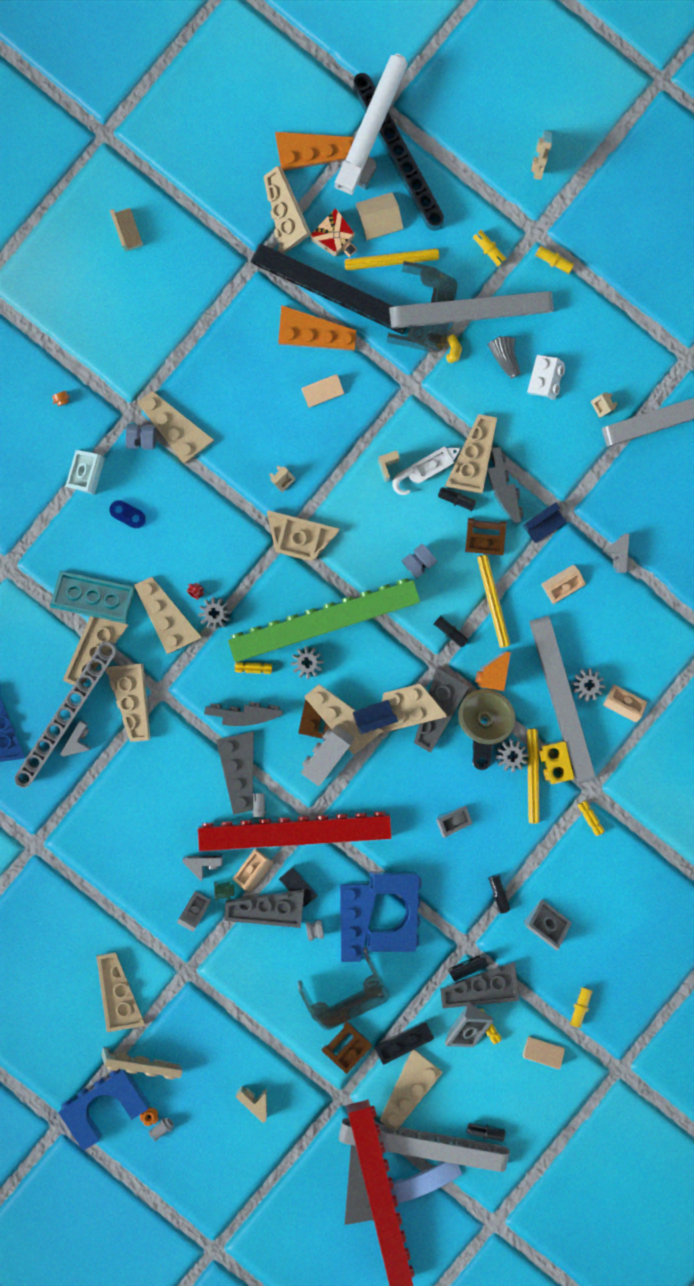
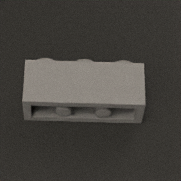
[301,724,355,786]

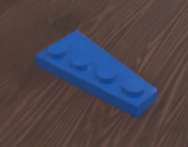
[0,697,25,762]
[340,884,376,962]

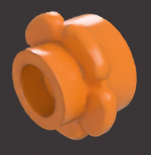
[52,391,70,407]
[140,1107,159,1126]

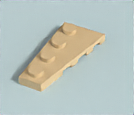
[105,664,151,742]
[96,952,145,1032]

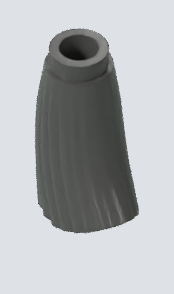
[487,336,521,379]

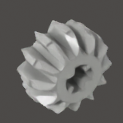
[198,597,231,630]
[291,646,324,679]
[572,669,605,701]
[495,739,529,772]

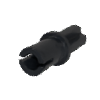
[438,487,476,512]
[433,615,468,648]
[488,874,510,914]
[466,1122,505,1142]

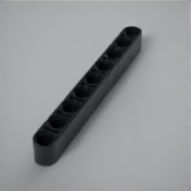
[353,73,444,231]
[250,244,408,335]

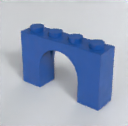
[367,871,422,952]
[58,1069,150,1151]

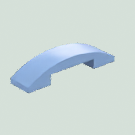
[391,1161,462,1203]

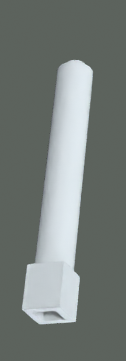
[335,54,408,195]

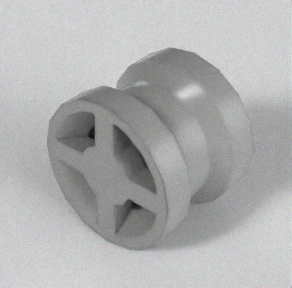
[306,919,324,941]

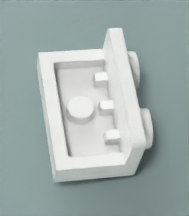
[527,355,565,400]

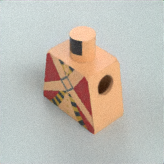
[310,208,357,258]

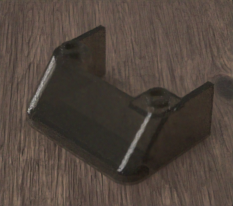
[387,261,457,353]
[298,947,389,1030]

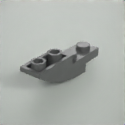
[487,447,523,524]
[204,702,283,726]

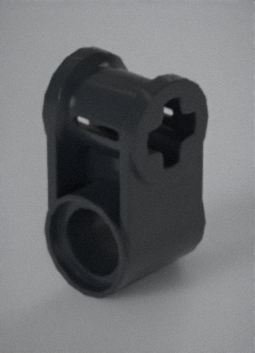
[472,740,493,770]

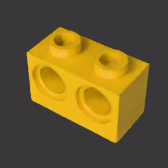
[539,740,574,784]

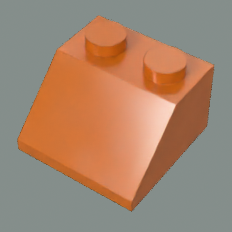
[475,652,511,691]

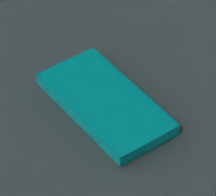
[50,571,135,624]

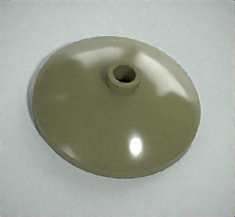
[458,689,516,744]

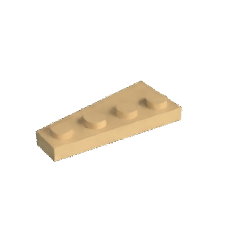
[263,166,311,254]
[137,391,214,464]
[444,414,497,494]
[134,577,202,654]
[63,616,129,685]
[304,684,383,755]
[101,1047,182,1079]
[380,1049,443,1130]

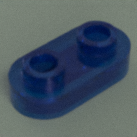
[109,500,146,529]

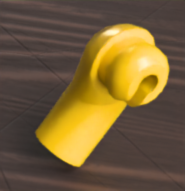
[446,334,462,363]

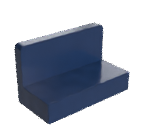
[522,502,566,543]
[352,700,398,734]

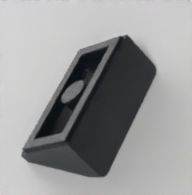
[279,866,318,907]
[449,954,489,981]

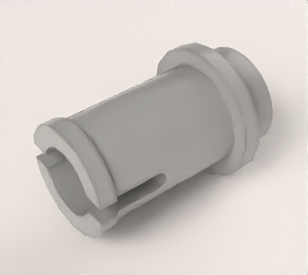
[251,793,267,817]
[149,1117,174,1141]

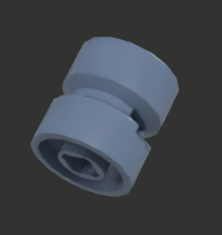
[126,424,156,450]
[401,543,437,579]

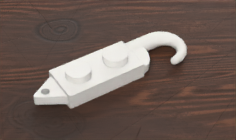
[393,446,460,495]

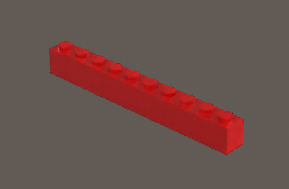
[198,811,391,851]
[346,1099,415,1286]

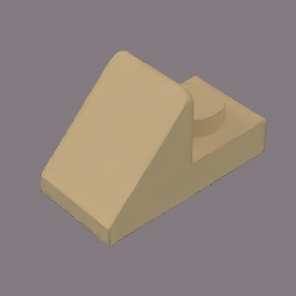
[236,1086,267,1123]

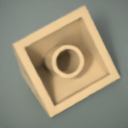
[356,192,403,241]

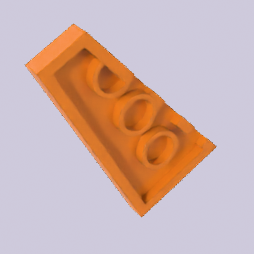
[275,132,354,171]
[278,305,356,351]

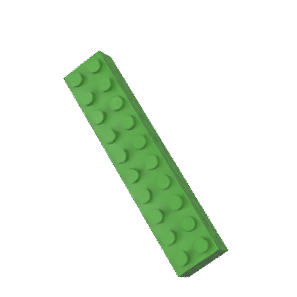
[228,578,420,662]

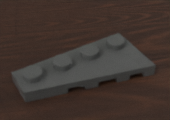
[414,667,469,753]
[216,731,254,815]
[224,889,304,928]
[440,961,519,1009]
[344,1145,373,1225]

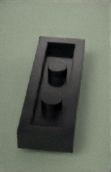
[374,1020,434,1065]

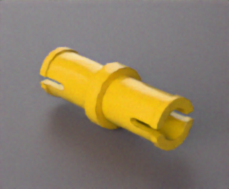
[473,229,507,267]
[535,245,574,274]
[569,987,593,1028]

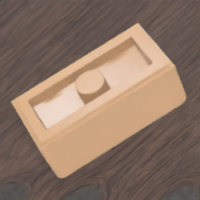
[301,374,344,408]
[542,565,586,604]
[603,685,647,722]
[233,849,273,892]
[522,1036,565,1069]

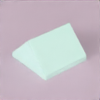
[65,450,105,495]

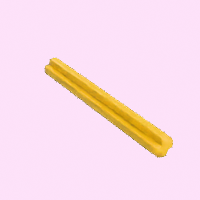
[345,248,439,271]
[477,555,510,648]
[527,729,539,824]

